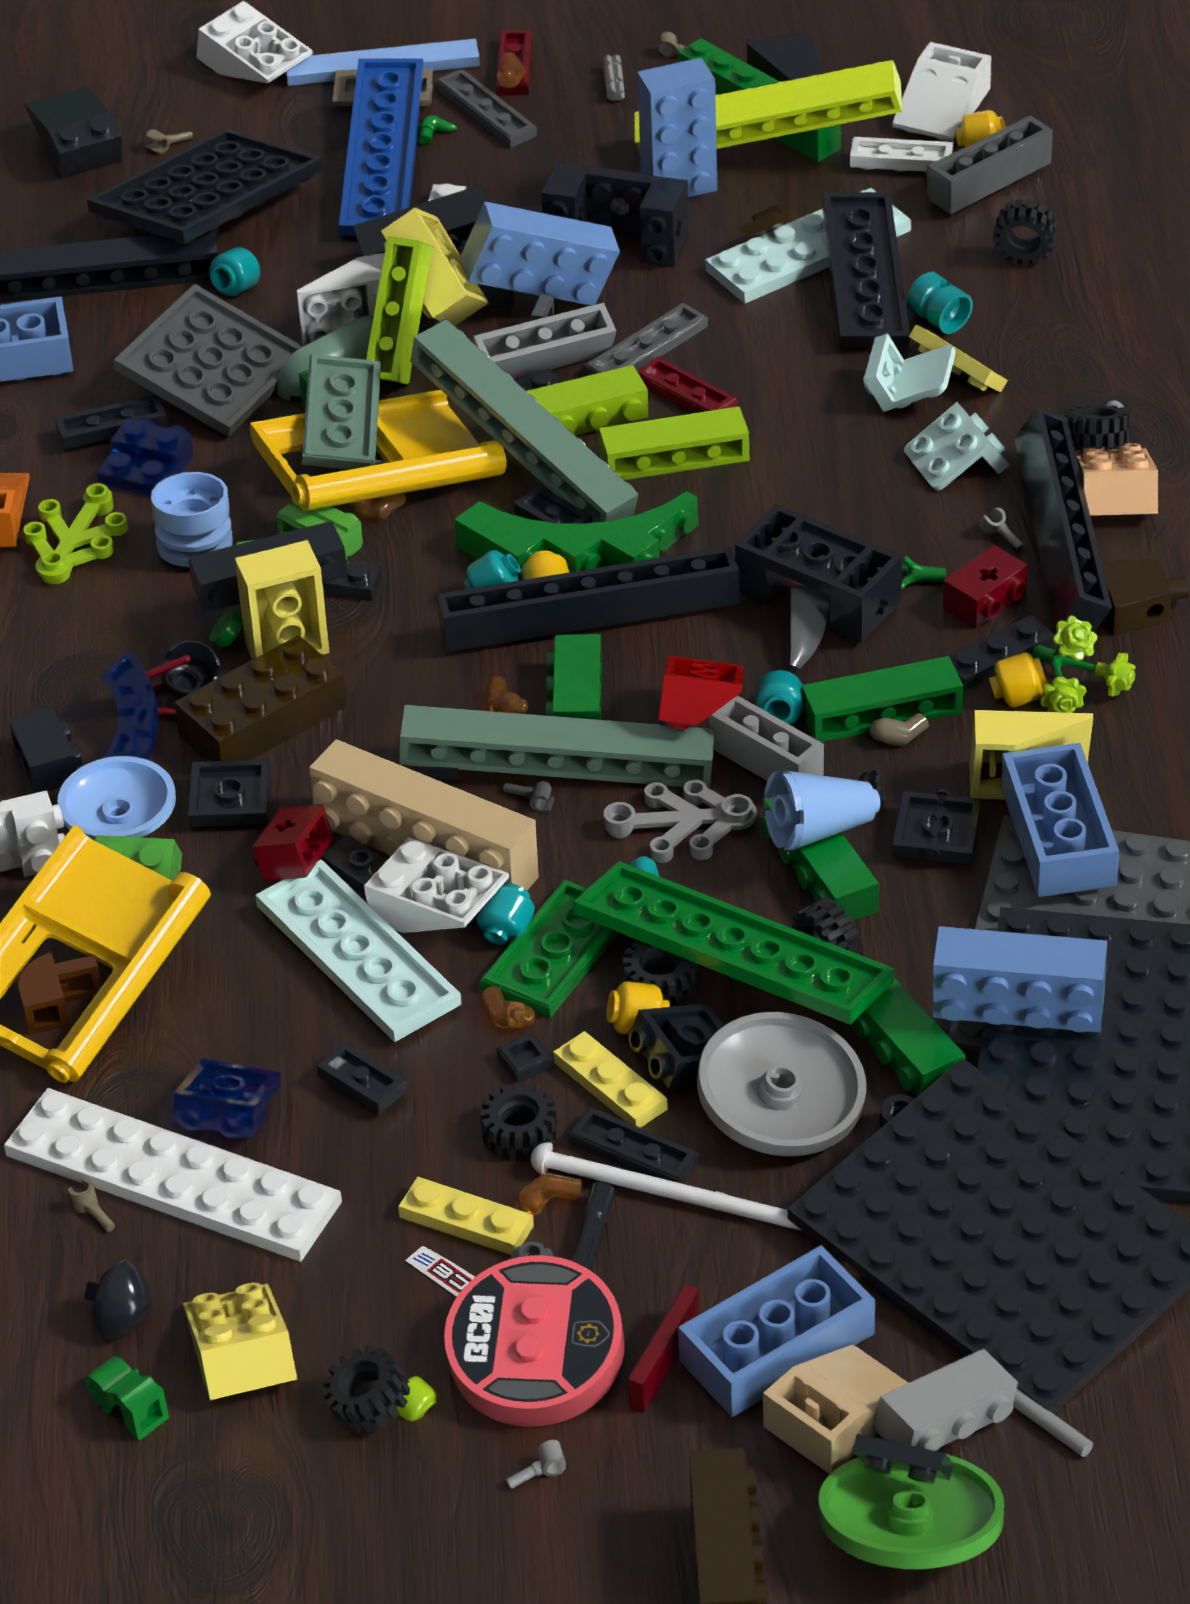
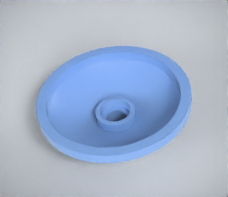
[57,756,176,841]

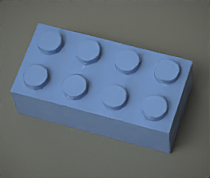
[637,58,717,197]
[461,202,620,305]
[0,296,73,382]
[1001,743,1119,897]
[933,926,1107,1033]
[678,1245,875,1417]

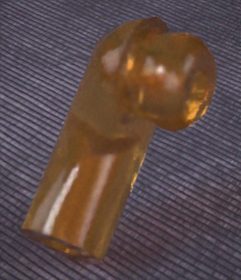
[519,1173,581,1216]

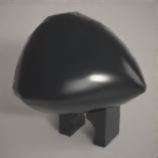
[84,1260,152,1341]

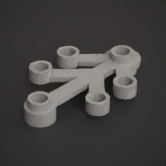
[604,780,757,863]

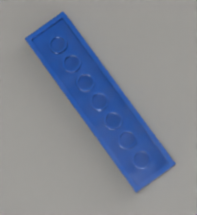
[339,58,424,237]

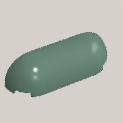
[276,315,374,401]

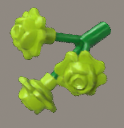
[1032,616,1136,713]

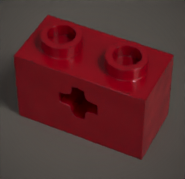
[943,545,1028,629]
[252,804,334,881]

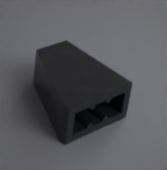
[746,33,822,82]

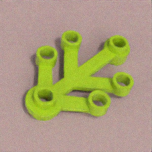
[23,483,128,584]

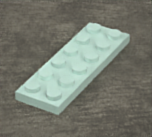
[705,188,911,304]
[255,860,461,1042]

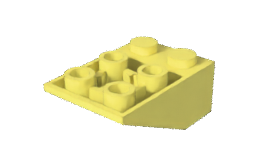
[969,710,1093,800]
[183,1283,297,1400]

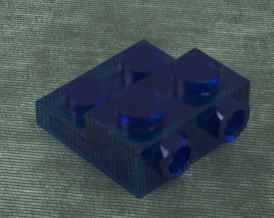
[97,418,194,496]
[173,1058,281,1138]

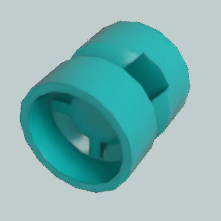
[907,272,973,334]

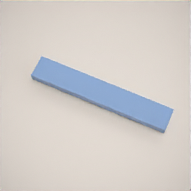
[286,39,480,86]

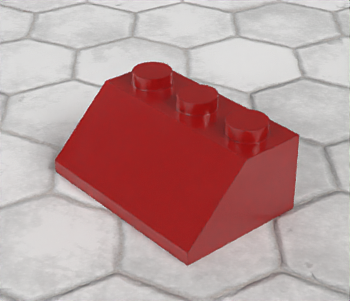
[658,655,744,730]

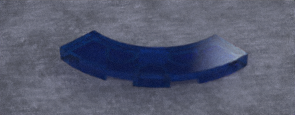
[100,651,158,760]

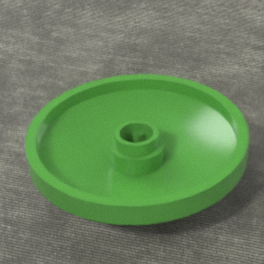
[819,1454,1004,1569]

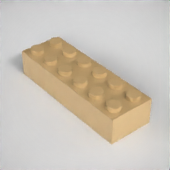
[309,739,539,891]

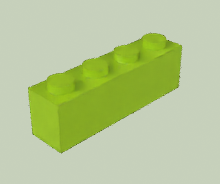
[366,236,433,385]
[526,365,649,436]
[599,406,749,480]

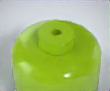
[396,1376,437,1421]

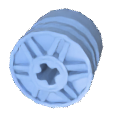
[151,472,233,567]

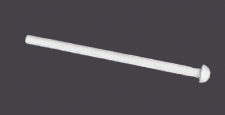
[531,1142,803,1231]

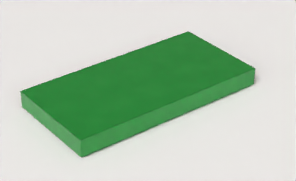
[480,879,620,1018]

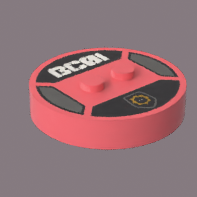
[444,1255,624,1427]

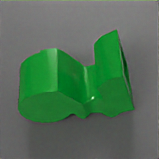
[84,1356,169,1441]

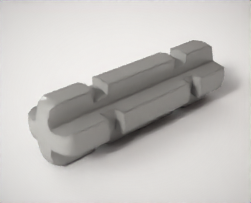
[603,54,625,102]

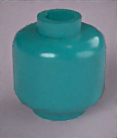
[209,247,260,296]
[464,550,521,589]
[754,670,804,725]
[476,883,535,945]

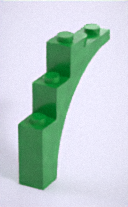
[454,491,699,580]

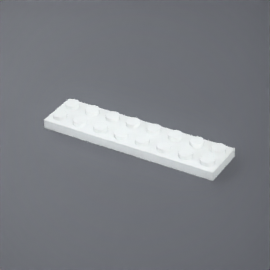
[4,1088,342,1262]

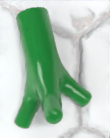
[902,556,946,589]

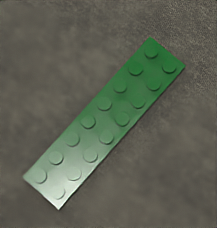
[573,861,894,1025]

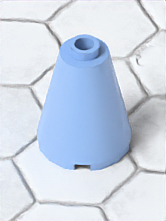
[764,770,880,850]

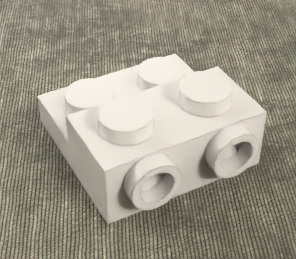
[0,790,65,877]

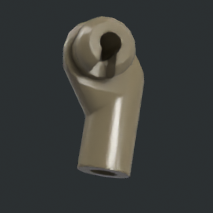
[870,713,929,747]

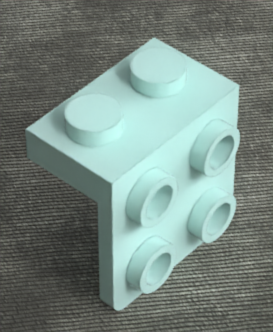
[863,333,956,412]
[904,402,1009,491]

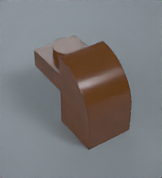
[18,953,101,1035]

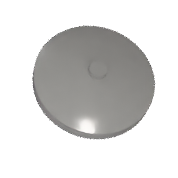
[697,1012,866,1156]

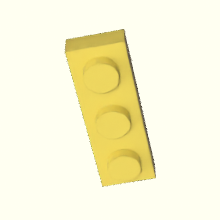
[909,325,1008,392]
[553,1031,668,1128]
[398,1177,534,1255]

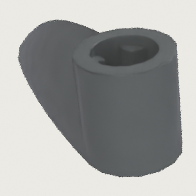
[790,585,829,673]

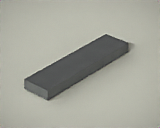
[436,68,537,148]
[584,303,708,376]

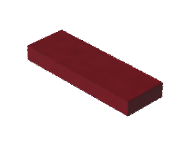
[496,30,532,95]
[637,356,737,413]
[628,1284,700,1413]

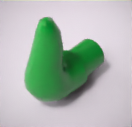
[418,115,457,145]

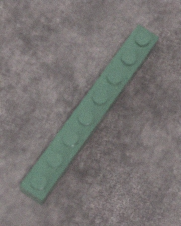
[410,319,639,523]
[400,705,715,789]

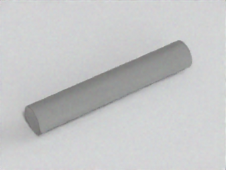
[1013,1389,1093,1457]

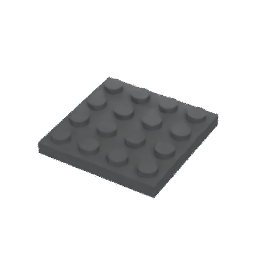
[113,284,303,437]

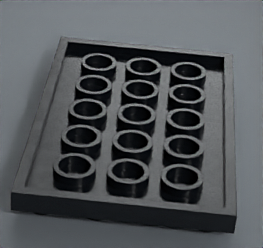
[87,128,324,244]

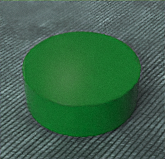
[209,610,243,648]

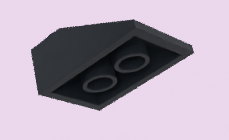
[25,86,122,179]

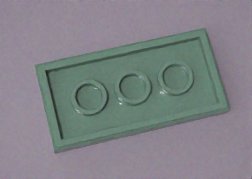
[302,354,381,470]

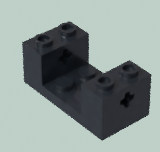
[541,161,689,267]
[735,504,902,643]

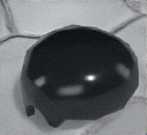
[161,640,220,699]

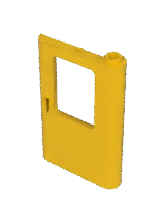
[250,390,506,511]
[0,824,211,1083]

